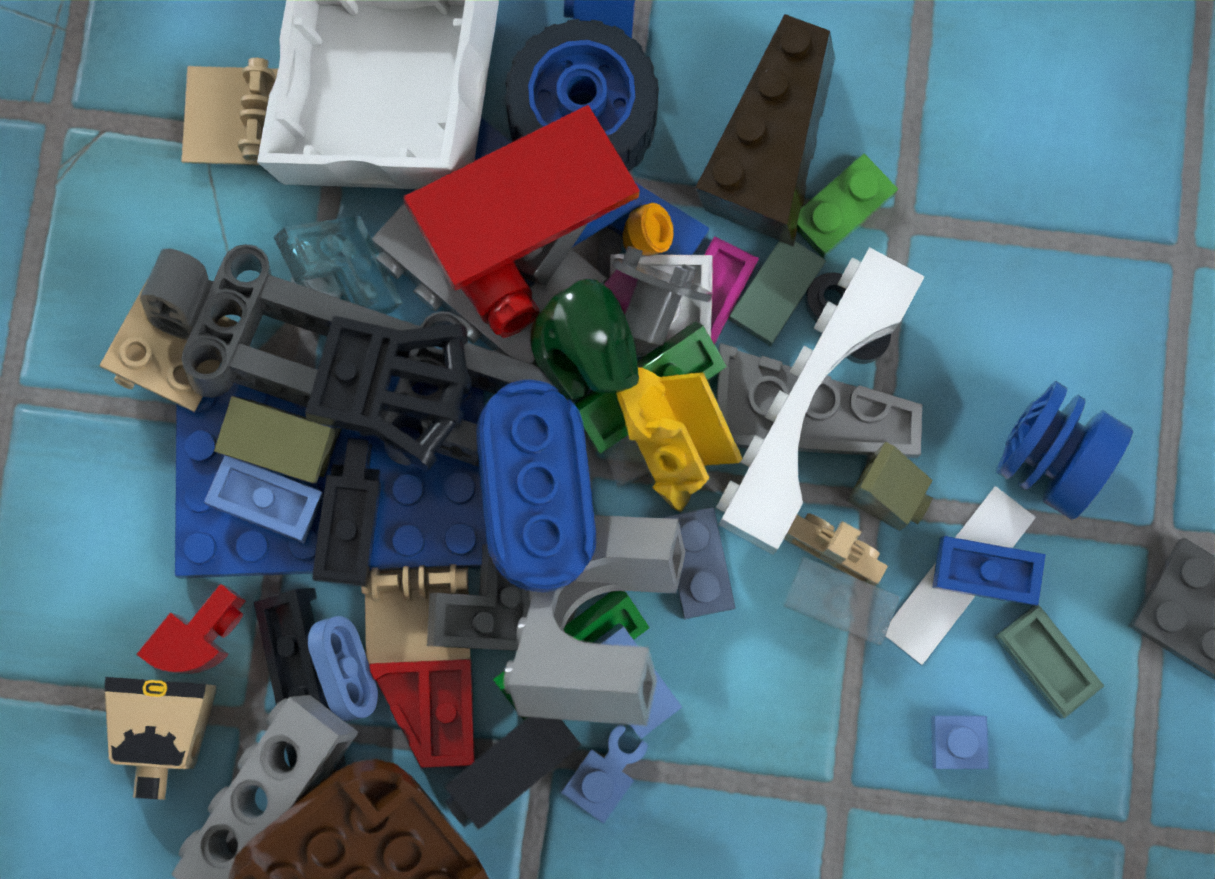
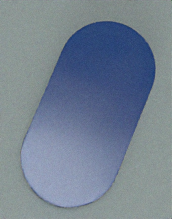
[476,380,596,592]

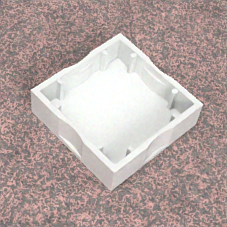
[257,0,499,189]

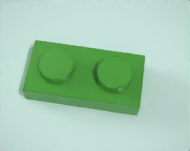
[797,153,898,258]

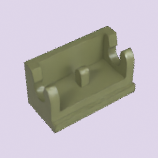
[214,396,341,483]

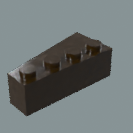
[695,14,835,247]

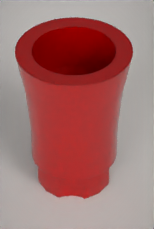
[434,256,540,338]

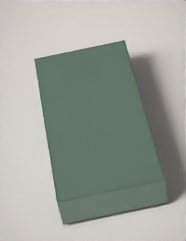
[728,241,826,347]
[994,605,1104,719]

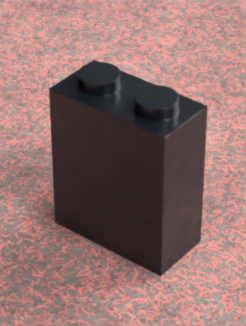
[444,717,581,830]

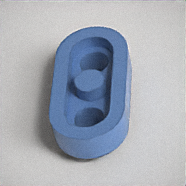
[308,616,378,721]

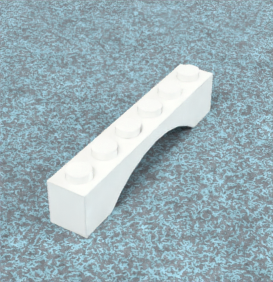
[716,247,925,554]

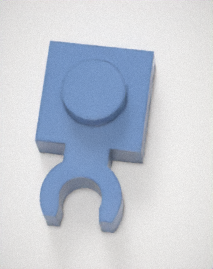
[561,725,648,824]

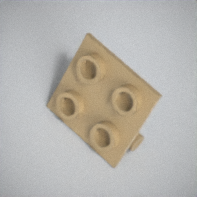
[181,58,278,165]
[99,279,238,413]
[361,564,471,665]

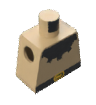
[105,677,216,800]

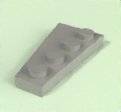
[716,343,922,458]

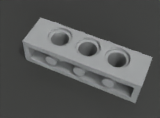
[171,695,358,879]

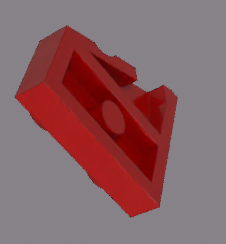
[370,659,475,768]

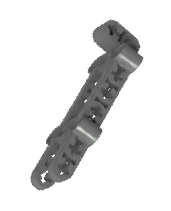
[140,244,559,467]

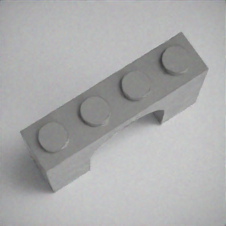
[372,189,607,366]
[504,515,686,726]

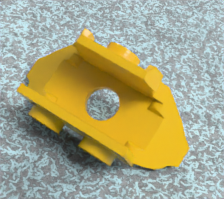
[616,367,742,513]

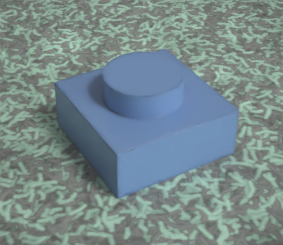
[931,716,989,769]

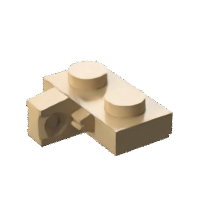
[784,513,888,588]

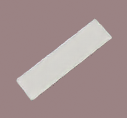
[881,486,1036,665]

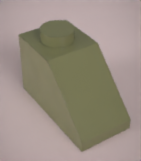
[846,441,933,531]

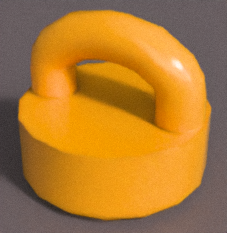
[623,203,674,256]

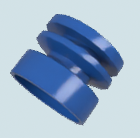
[996,381,1133,520]

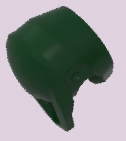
[530,278,639,402]

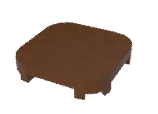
[228,759,489,879]

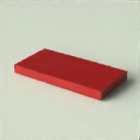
[403,105,640,291]

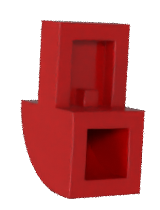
[136,584,246,674]

